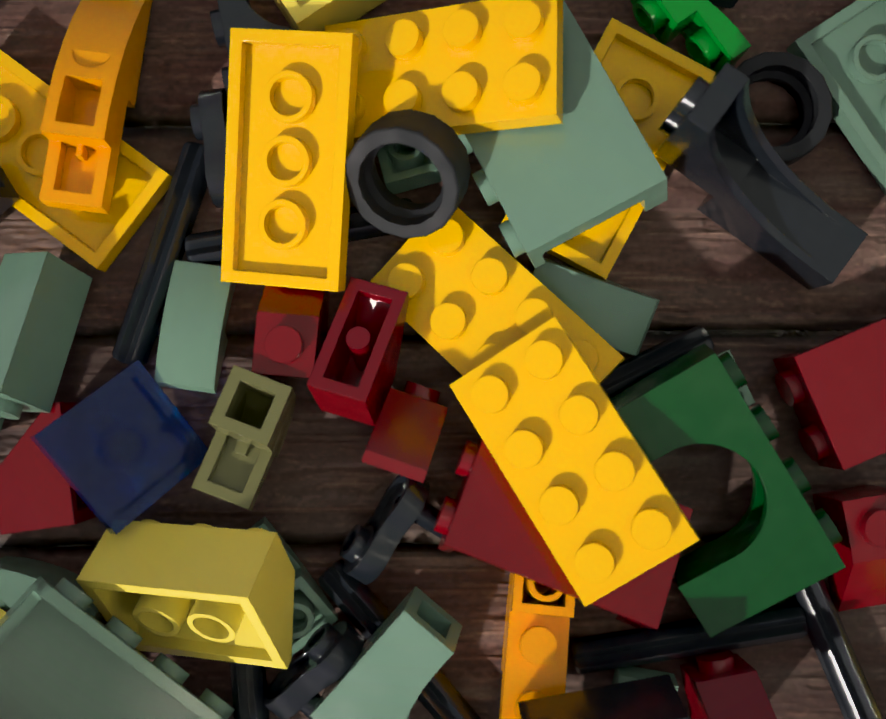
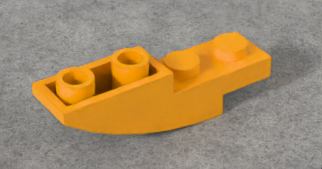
[39,0,152,214]
[499,572,575,719]

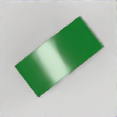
[630,0,752,77]

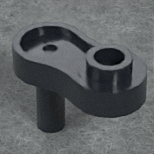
[190,88,228,208]
[340,475,442,585]
[263,621,364,719]

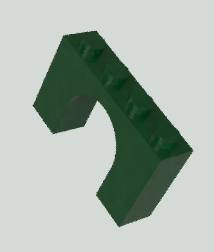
[610,343,846,638]

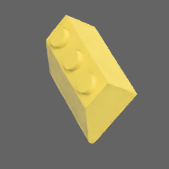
[76,519,295,669]

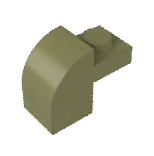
[191,365,296,511]

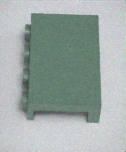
[458,0,668,268]
[0,575,235,719]

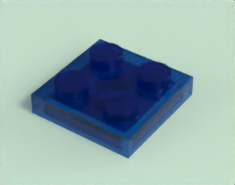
[30,360,208,534]

